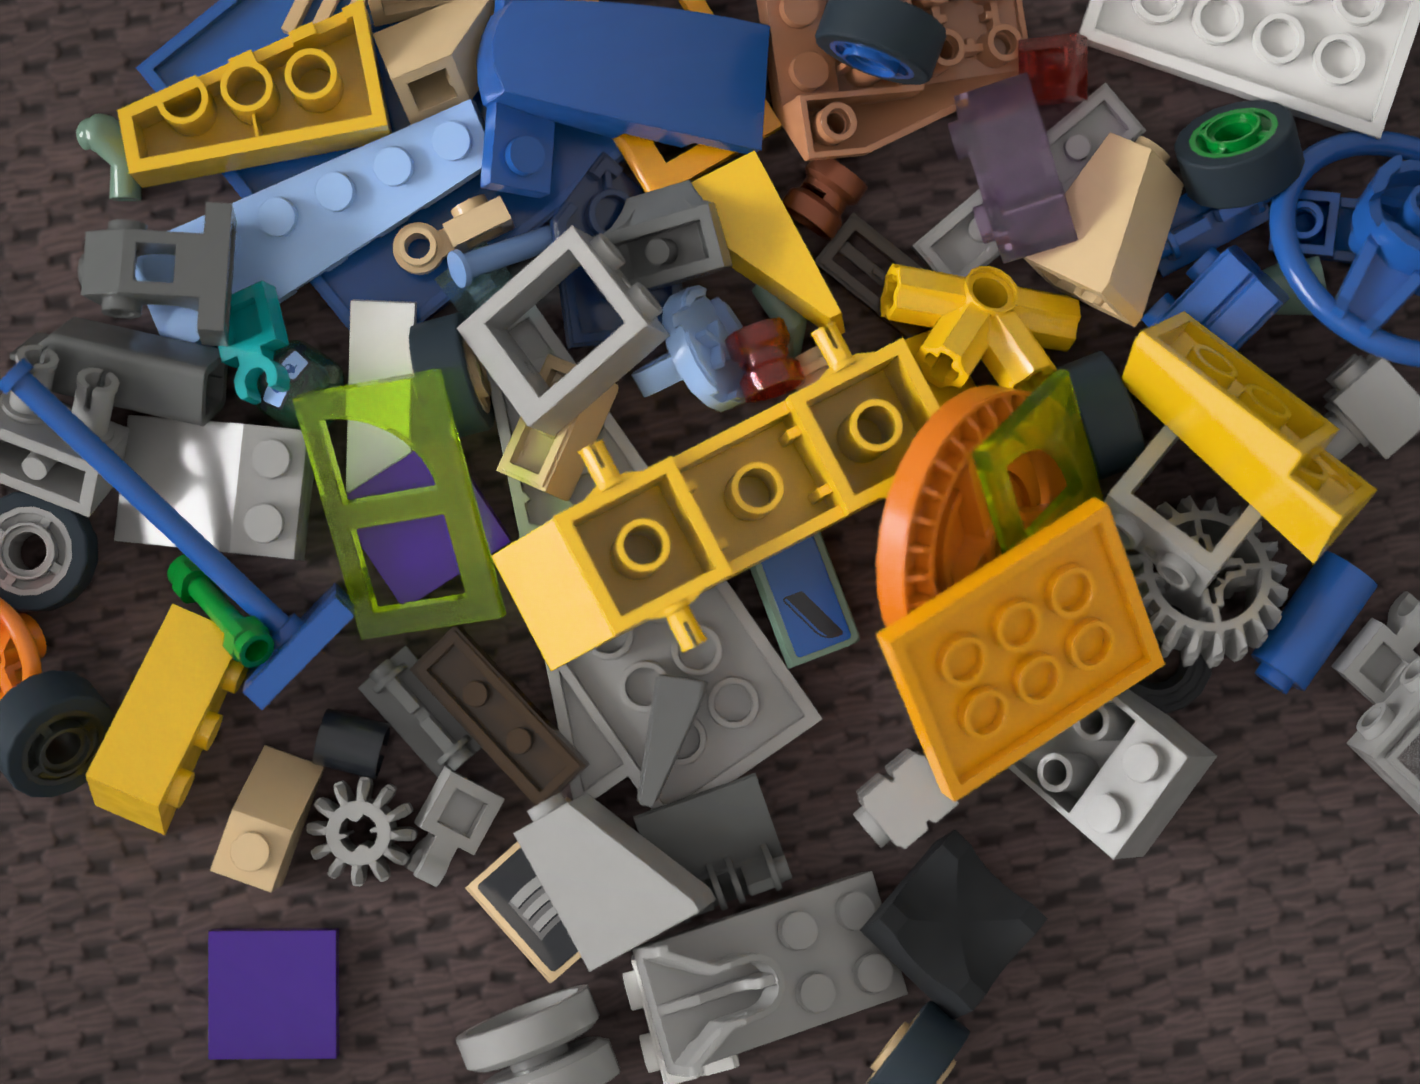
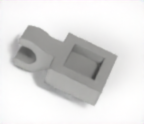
[1331,591,1420,705]
[405,766,505,887]

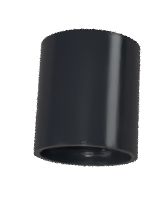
[313,708,391,780]

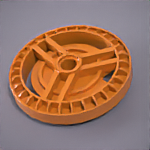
[877,385,1083,628]

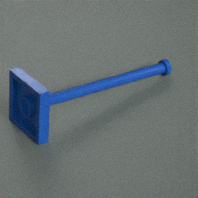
[0,358,355,710]

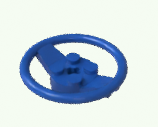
[1269,131,1420,367]

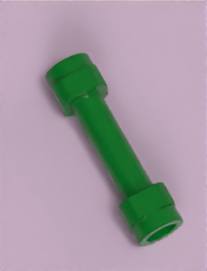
[167,554,275,668]

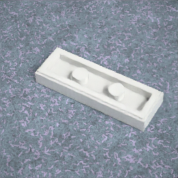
[346,299,417,492]

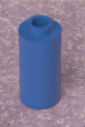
[1251,550,1378,694]

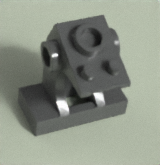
[78,202,237,347]

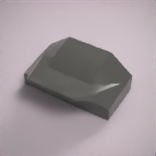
[593,180,733,300]

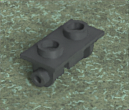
[358,645,482,778]

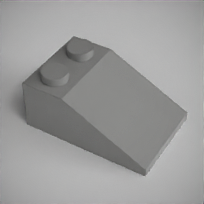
[114,415,318,561]

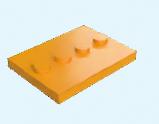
[876,497,1165,802]

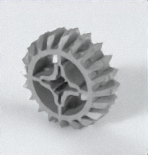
[1124,495,1289,669]

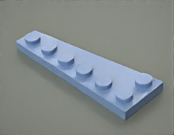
[135,99,485,347]

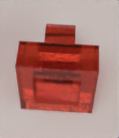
[1018,32,1088,107]

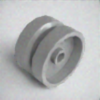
[455,984,621,1084]

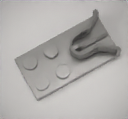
[632,871,908,1077]

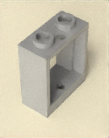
[457,226,670,436]
[1104,425,1263,598]

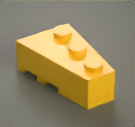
[85,604,249,835]

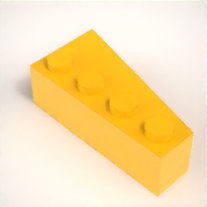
[117,0,392,188]

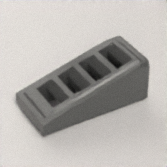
[637,674,709,807]

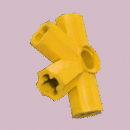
[880,263,1081,392]

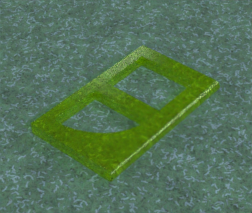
[292,368,507,640]
[972,370,1104,554]

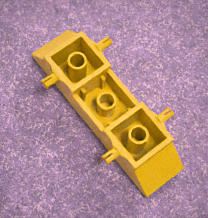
[491,321,1003,672]

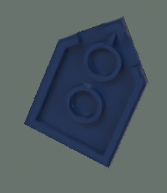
[550,152,683,349]

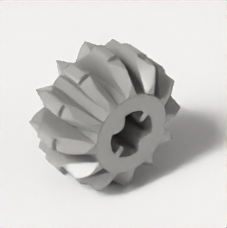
[306,777,418,886]

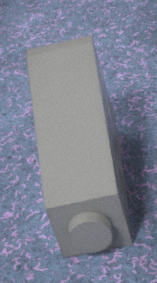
[513,792,716,972]

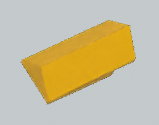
[1121,311,1377,564]

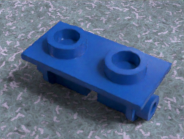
[1158,192,1272,277]

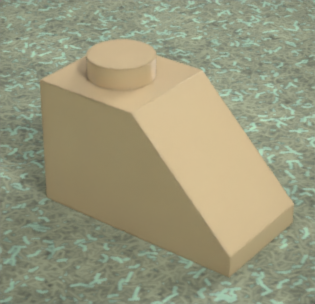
[210,745,325,893]

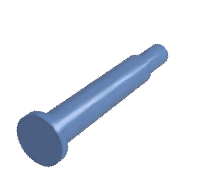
[447,225,552,288]

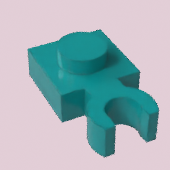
[218,280,290,405]

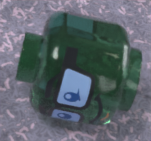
[255,340,348,431]

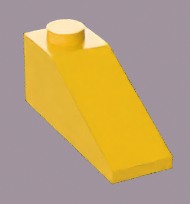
[691,150,845,334]

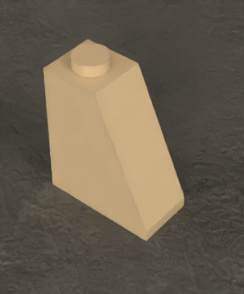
[1020,132,1184,327]

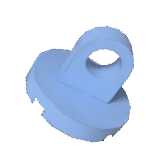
[631,285,757,412]

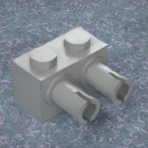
[0,345,130,517]
[1322,354,1420,461]

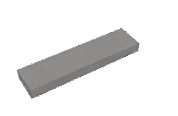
[911,82,1146,277]

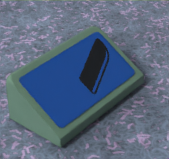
[750,532,860,669]

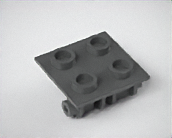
[633,773,793,924]

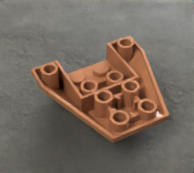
[756,0,1034,161]

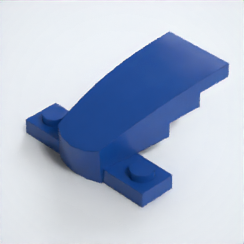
[476,0,770,199]

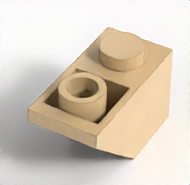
[373,0,495,125]

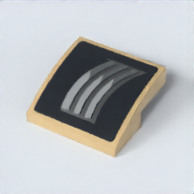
[465,796,581,983]

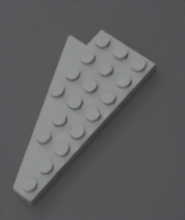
[486,305,822,810]

